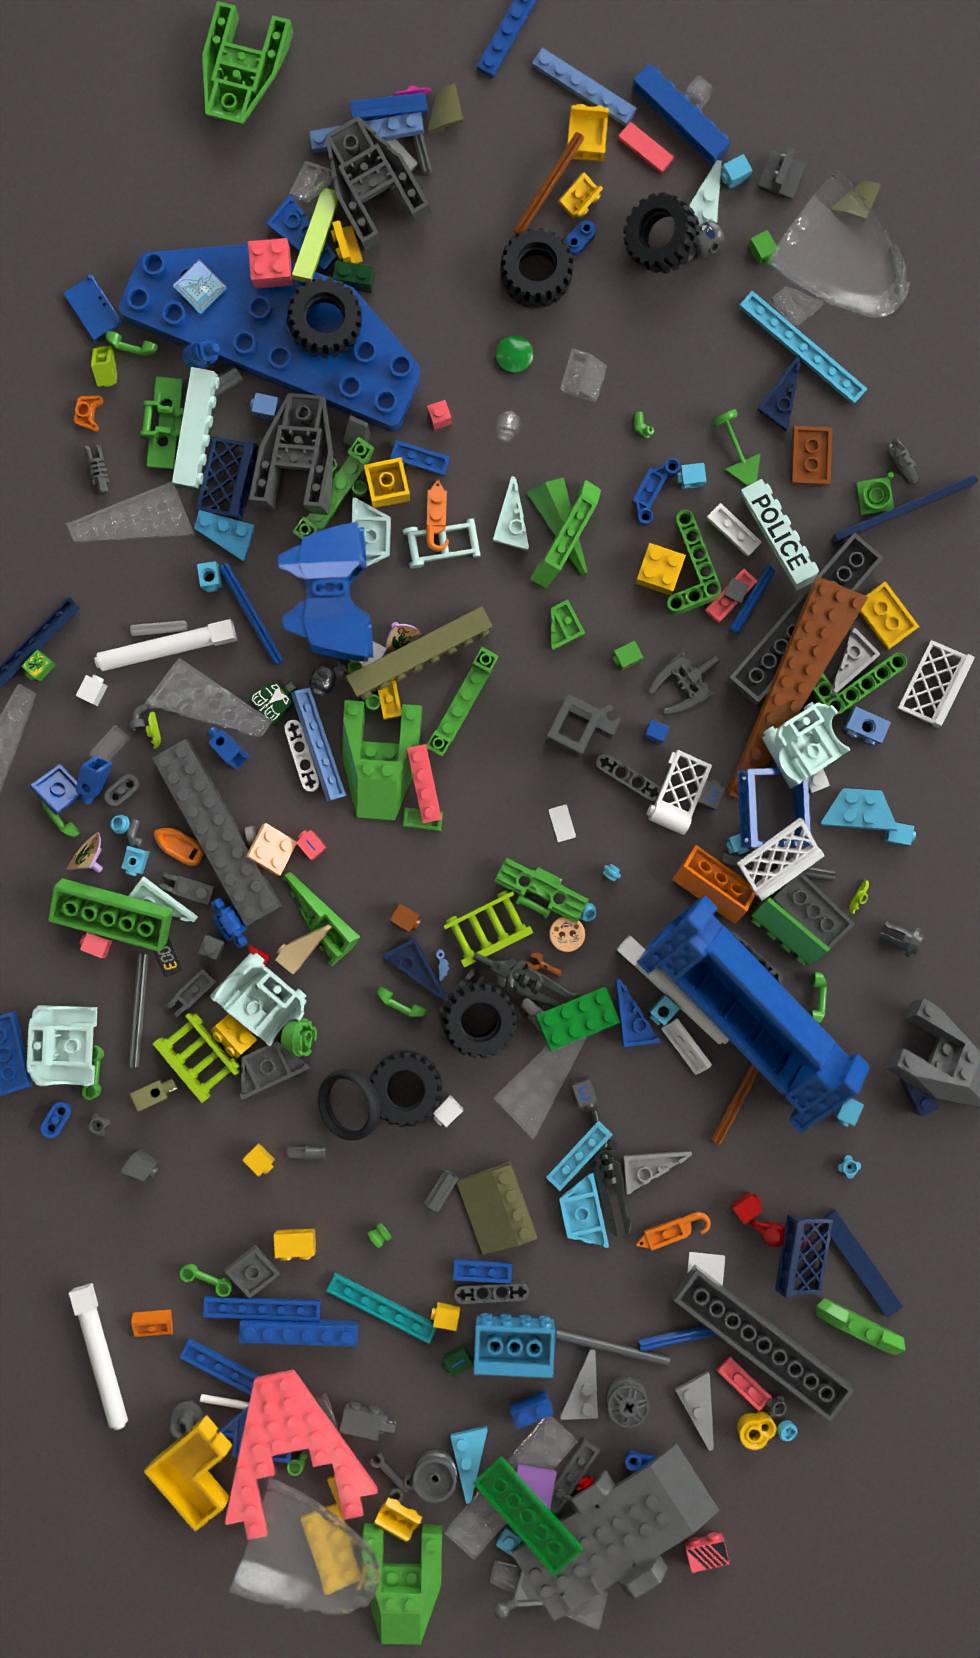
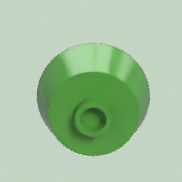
[281,1018,317,1057]

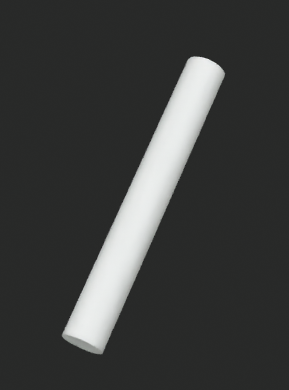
[200,1394,250,1410]

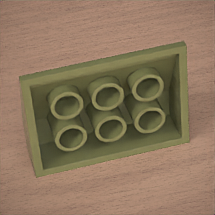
[456,1161,537,1255]

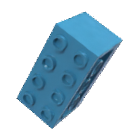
[474,1313,555,1378]

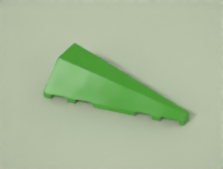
[527,477,588,575]
[283,872,360,966]

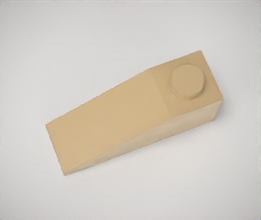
[275,924,332,974]

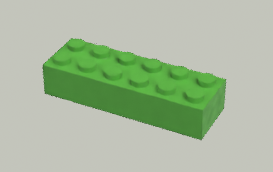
[48,878,174,952]

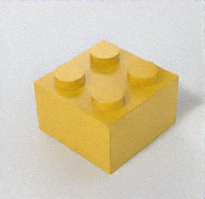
[364,457,410,508]
[635,543,686,595]

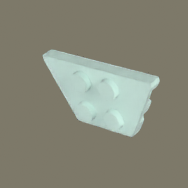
[352,498,391,567]

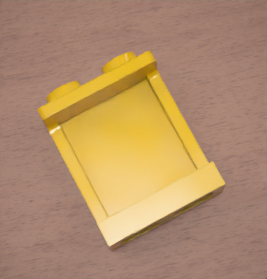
[568,104,609,162]

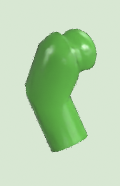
[634,412,654,438]

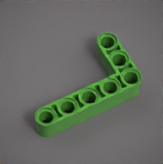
[667,510,721,615]
[811,653,907,716]

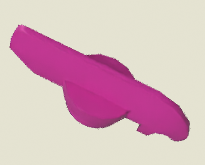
[395,86,431,96]

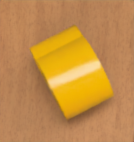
[737,1411,776,1450]

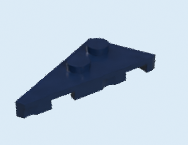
[757,355,801,431]
[383,938,447,1000]

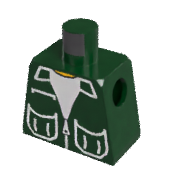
[249,681,297,726]

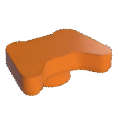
[74,396,104,432]

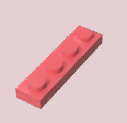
[407,744,442,823]

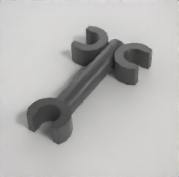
[370,1451,414,1502]

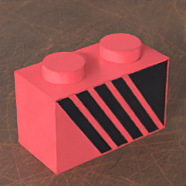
[684,1532,730,1573]

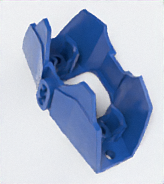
[278,522,374,662]

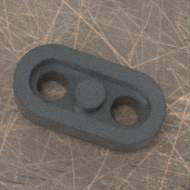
[105,774,140,806]

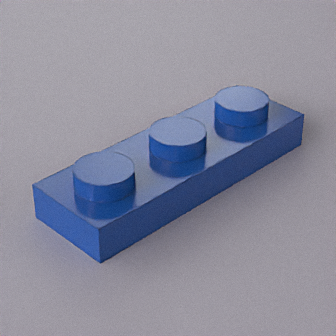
[390,440,450,477]
[453,1259,512,1284]

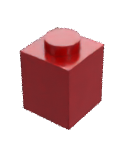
[730,1191,763,1224]

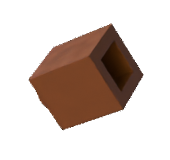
[390,904,421,932]

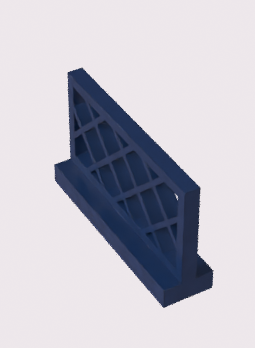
[196,436,259,521]
[775,1215,833,1298]

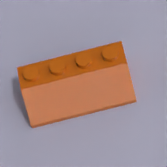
[672,845,755,924]

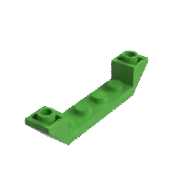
[293,436,375,539]
[530,480,601,589]
[426,647,499,757]

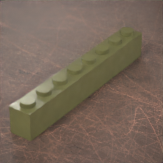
[346,606,493,700]

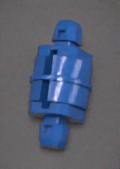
[182,339,220,368]
[211,898,247,948]

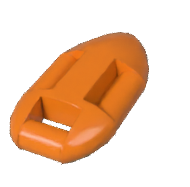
[154,828,205,866]

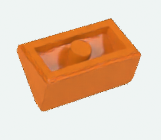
[131,1310,173,1337]

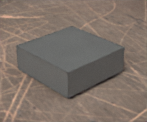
[723,578,749,604]

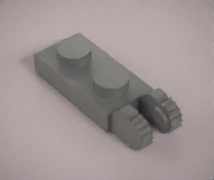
[158,872,215,905]
[165,968,217,1018]

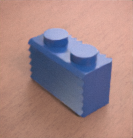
[510,1390,553,1430]

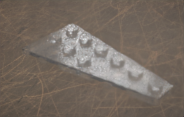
[67,482,195,543]
[145,658,272,738]
[493,1037,587,1140]

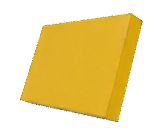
[859,582,919,650]

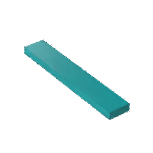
[326,1272,438,1344]

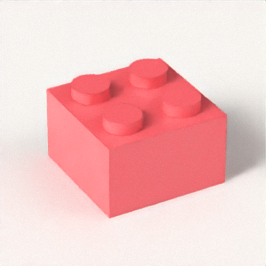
[248,238,293,288]

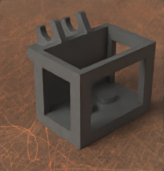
[545,694,620,758]

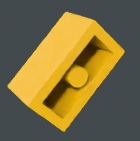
[274,1229,316,1261]

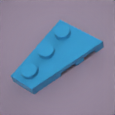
[194,510,255,563]

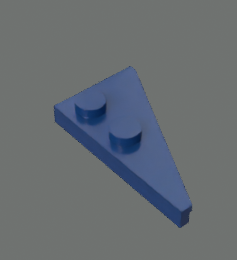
[615,979,660,1047]

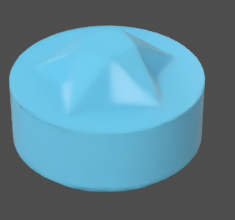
[777,1420,797,1441]

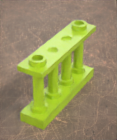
[444,890,533,967]
[153,1012,240,1103]

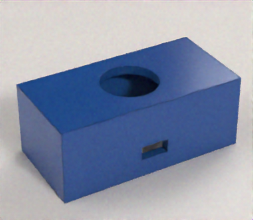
[642,720,670,745]

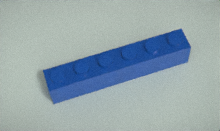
[632,63,730,166]
[239,1319,359,1347]

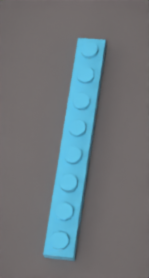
[739,291,867,405]

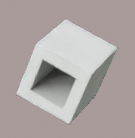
[76,674,108,706]
[433,1095,463,1127]

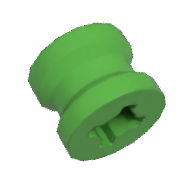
[368,1223,392,1248]

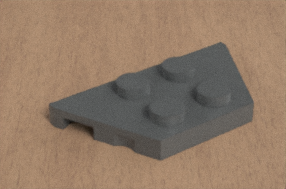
[240,1041,310,1100]

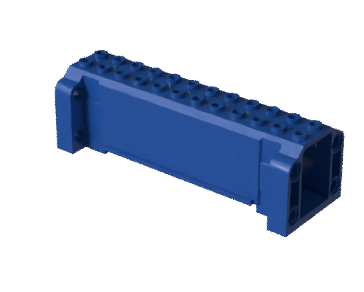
[636,895,870,1133]

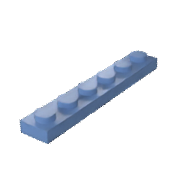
[532,48,637,127]
[310,112,424,153]
[291,688,346,802]

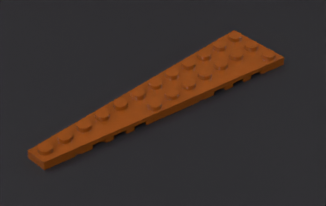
[727,576,868,798]

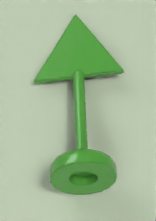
[711,409,760,486]

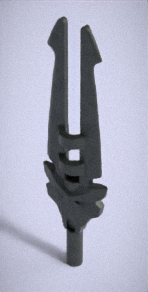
[472,952,581,1007]
[588,1110,632,1236]

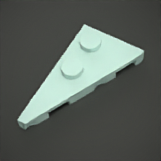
[689,160,722,226]
[493,476,529,551]
[129,876,198,922]

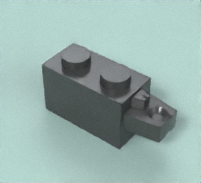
[339,1402,397,1441]

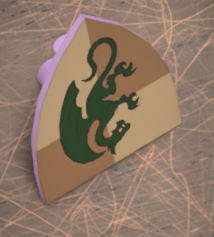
[386,622,422,654]
[66,832,103,873]

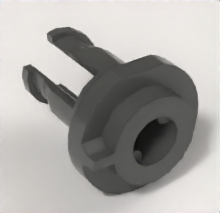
[879,921,924,957]
[171,1400,203,1438]

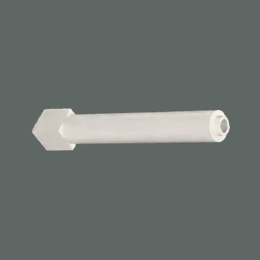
[94,619,238,671]
[616,936,729,1044]
[69,1283,128,1430]

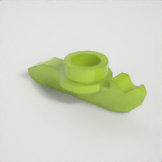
[146,712,161,749]
[849,879,869,914]

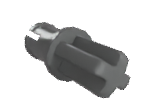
[287,1145,326,1161]

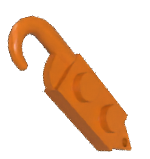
[426,480,449,551]
[636,1212,711,1251]

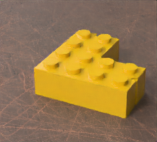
[144,1415,232,1531]

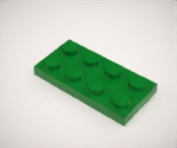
[535,987,620,1052]

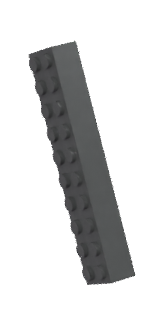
[726,533,884,705]
[152,739,283,926]
[672,1264,854,1422]

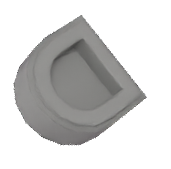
[245,826,256,846]

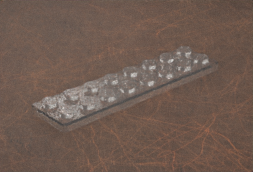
[445,1415,577,1560]

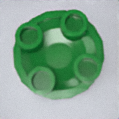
[496,335,533,375]

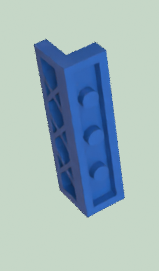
[350,93,428,121]

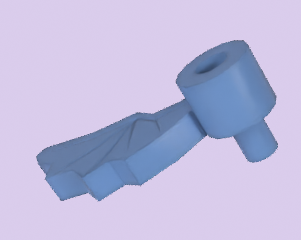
[436,949,450,981]

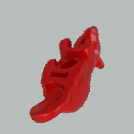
[750,1219,812,1247]

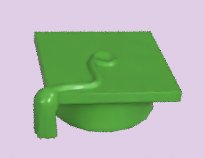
[856,472,894,515]

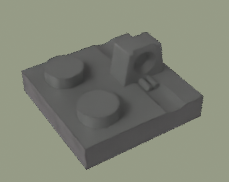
[225,1245,280,1299]

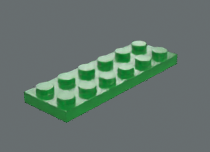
[473,1455,583,1577]

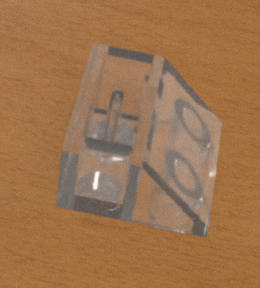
[560,348,607,402]

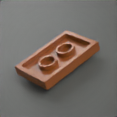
[791,426,832,486]

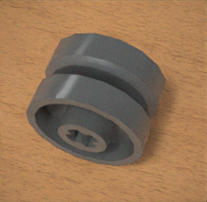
[413,1449,457,1503]

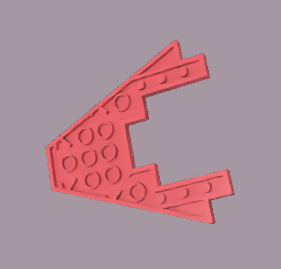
[225,1369,378,1540]

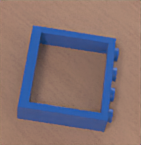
[737,769,812,848]

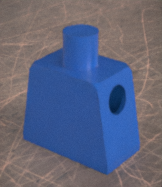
[207,726,250,770]
[76,756,113,804]

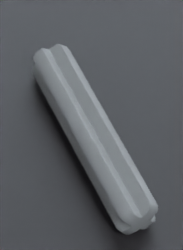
[130,620,187,636]

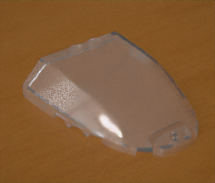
[768,169,910,318]
[229,1477,380,1614]

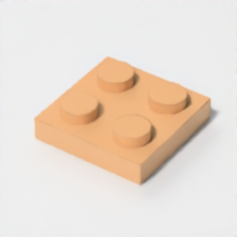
[246,823,297,876]

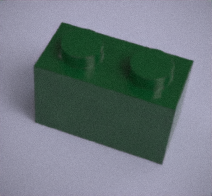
[333,260,375,293]

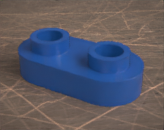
[564,220,596,255]
[41,1101,72,1138]

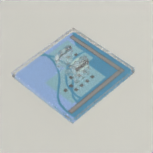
[172,259,228,314]

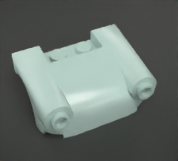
[762,702,850,789]
[210,953,307,1046]
[27,1005,97,1086]

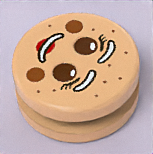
[549,917,585,952]

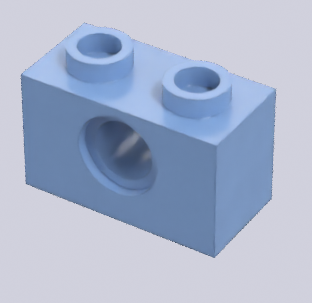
[843,707,891,746]

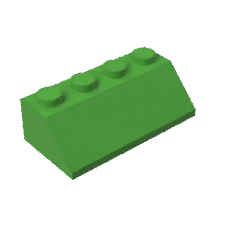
[749,898,830,966]

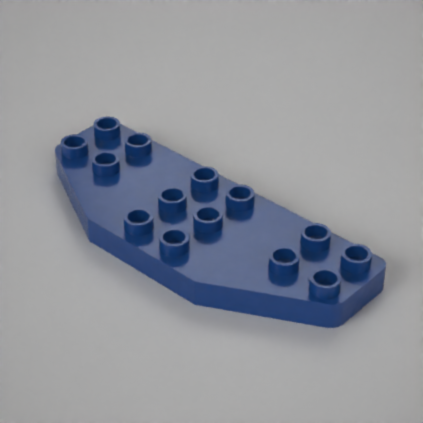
[118,244,421,432]

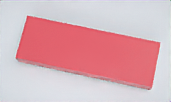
[618,121,674,174]
[705,569,757,623]
[716,1355,772,1412]

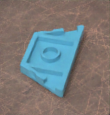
[821,788,898,831]
[559,1172,609,1248]

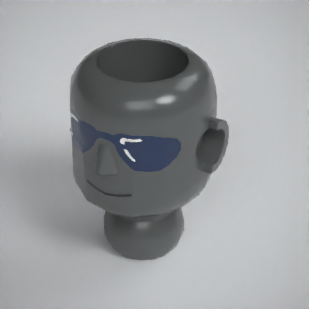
[687,220,725,262]

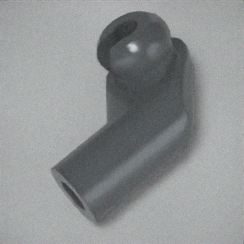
[126,819,143,848]

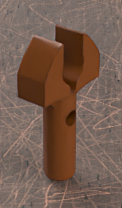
[526,953,562,977]

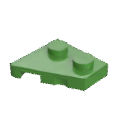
[551,599,585,651]

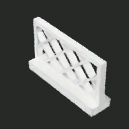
[898,640,975,729]
[737,818,825,901]

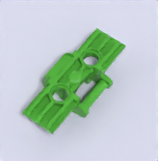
[140,377,184,470]
[494,857,589,923]

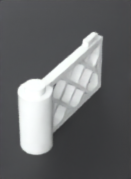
[647,750,712,835]

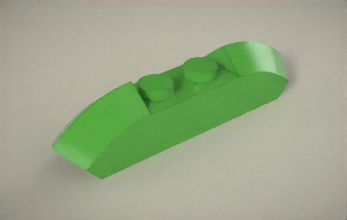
[816,1298,906,1355]

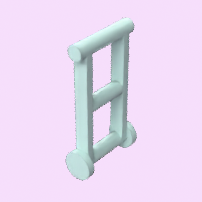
[403,518,480,568]

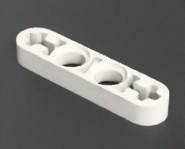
[285,720,320,792]

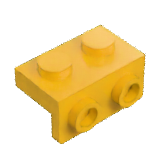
[557,172,603,219]
[331,220,363,264]
[211,1014,257,1059]
[374,1498,422,1542]

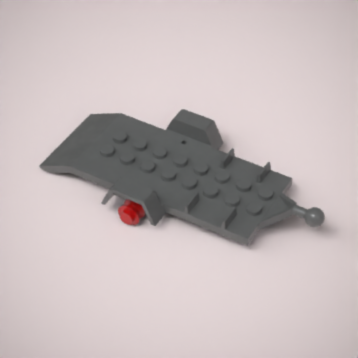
[493,1443,720,1621]

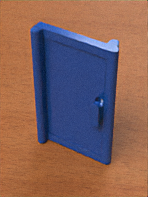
[63,275,123,342]

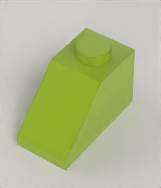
[91,345,117,387]

